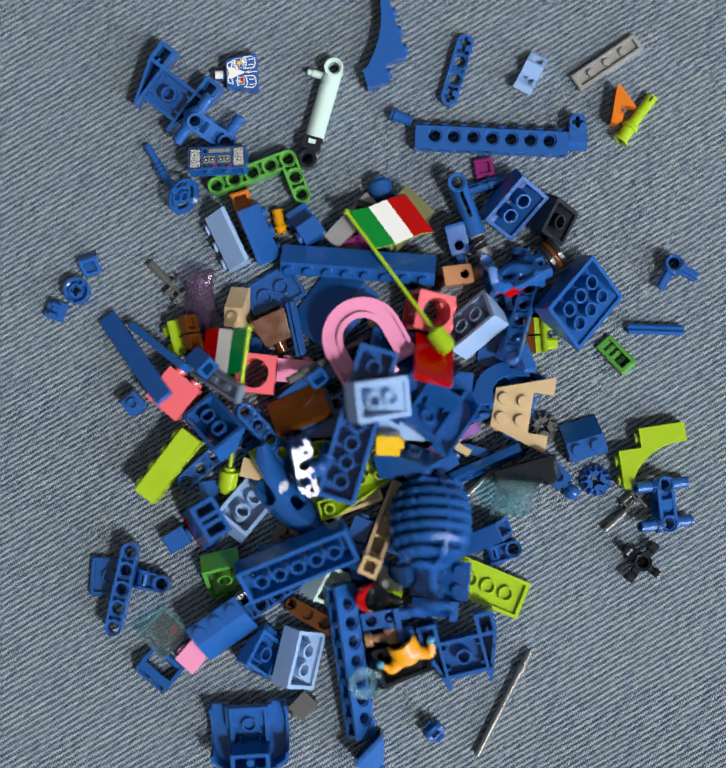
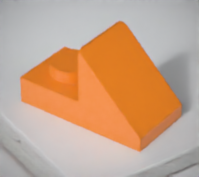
[608,85,637,127]

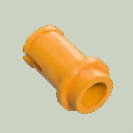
[271,209,288,234]

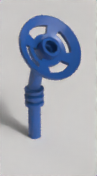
[144,144,199,215]

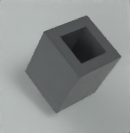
[288,689,319,721]

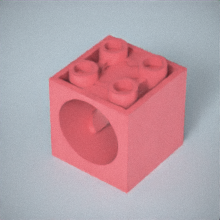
[401,289,457,335]
[232,353,279,396]
[145,366,204,421]

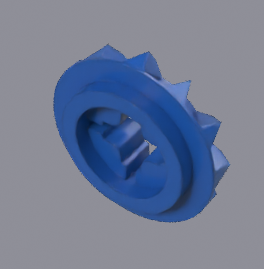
[580,465,611,496]

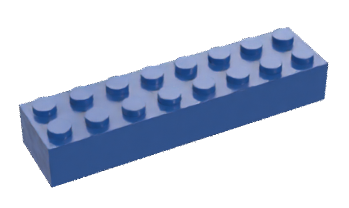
[316,343,399,506]

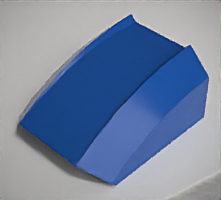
[235,624,282,679]

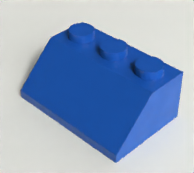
[478,168,549,241]
[237,203,282,266]
[182,392,245,462]
[186,595,258,660]

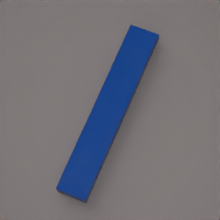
[99,310,173,406]

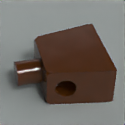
[249,304,291,353]

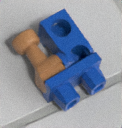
[360,605,415,648]

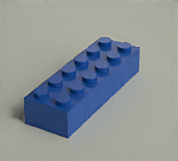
[235,518,360,604]

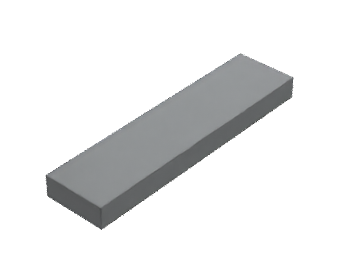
[570,34,643,93]

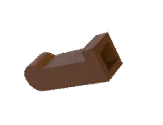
[283,595,331,636]

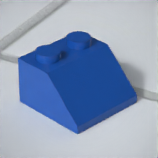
[558,415,609,463]

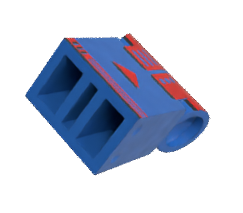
[180,496,232,551]

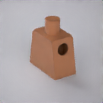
[435,263,482,291]

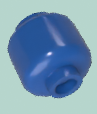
[368,176,395,203]
[388,559,415,588]

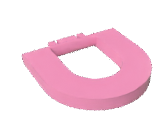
[322,297,414,387]

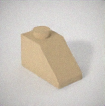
[224,287,250,327]

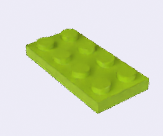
[458,556,531,620]

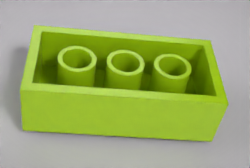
[135,428,204,504]

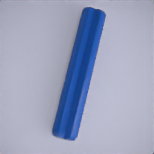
[285,301,307,357]
[627,323,684,335]

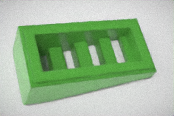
[596,334,636,376]

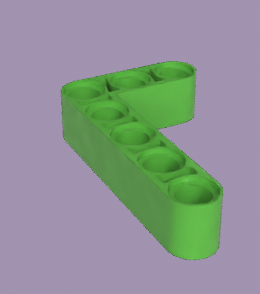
[208,150,311,205]

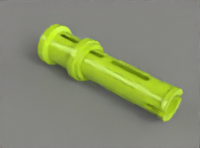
[613,92,658,147]

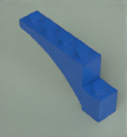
[362,0,409,92]

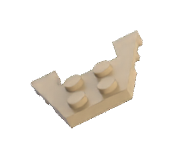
[490,378,557,453]

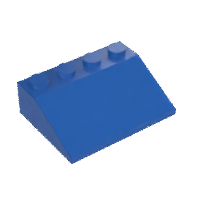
[534,255,623,351]
[297,277,379,350]

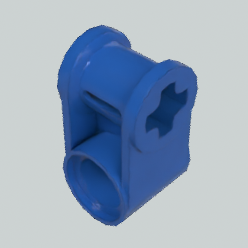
[567,113,588,151]
[484,539,522,566]
[133,568,173,593]

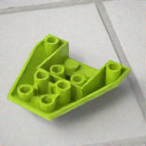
[302,440,390,521]

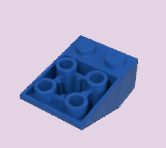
[373,443,447,480]

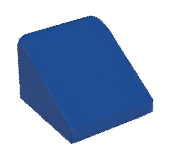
[78,251,103,278]
[304,365,331,391]

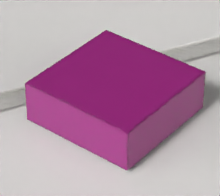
[472,157,495,180]

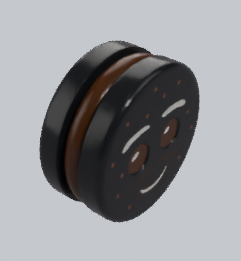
[534,236,568,272]

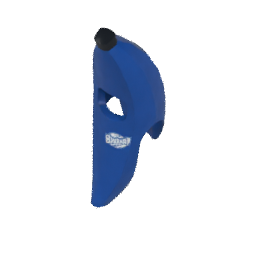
[255,442,327,534]

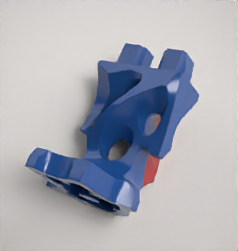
[479,250,553,298]

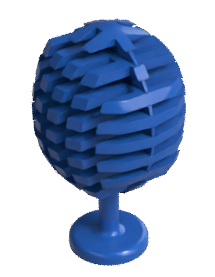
[388,472,473,617]

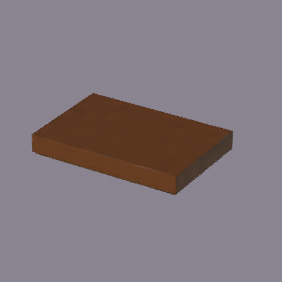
[267,386,333,438]

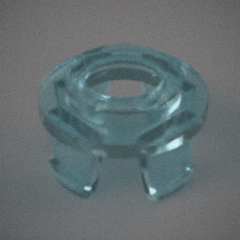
[349,667,382,700]

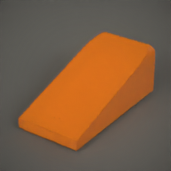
[230,187,253,231]

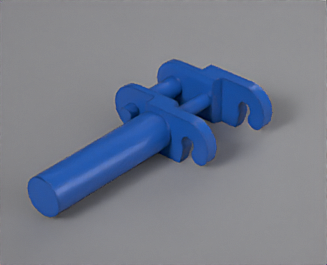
[309,442,332,480]

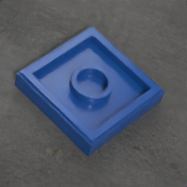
[89,556,131,596]

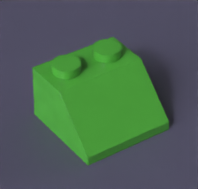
[200,547,241,597]

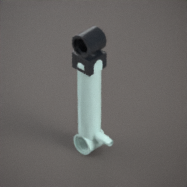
[298,57,343,171]

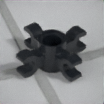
[620,541,663,583]

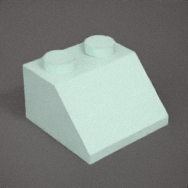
[299,568,351,606]

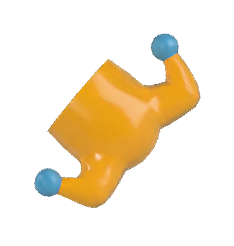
[376,635,436,674]

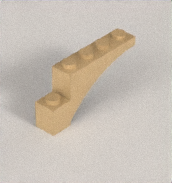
[356,479,403,580]

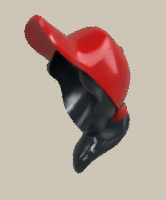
[354,584,404,613]

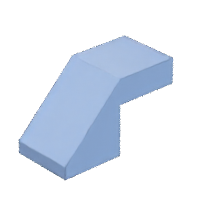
[513,52,548,95]

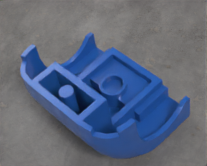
[389,369,481,459]
[209,698,290,768]

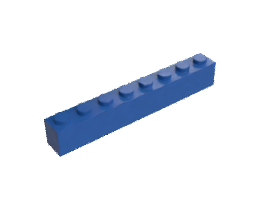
[280,244,437,286]

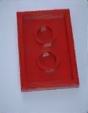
[413,332,453,388]

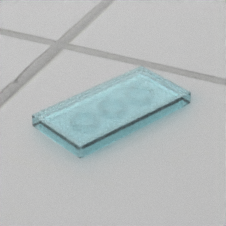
[489,480,538,518]

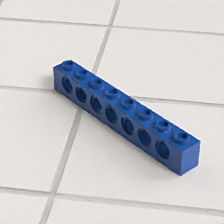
[414,122,569,158]
[324,581,376,741]

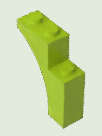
[613,422,687,489]

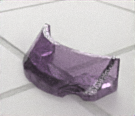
[184,269,235,341]

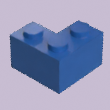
[285,202,326,246]

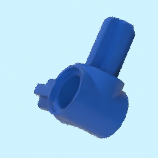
[655,254,699,290]

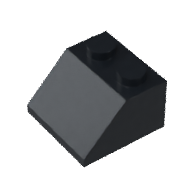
[525,193,579,247]

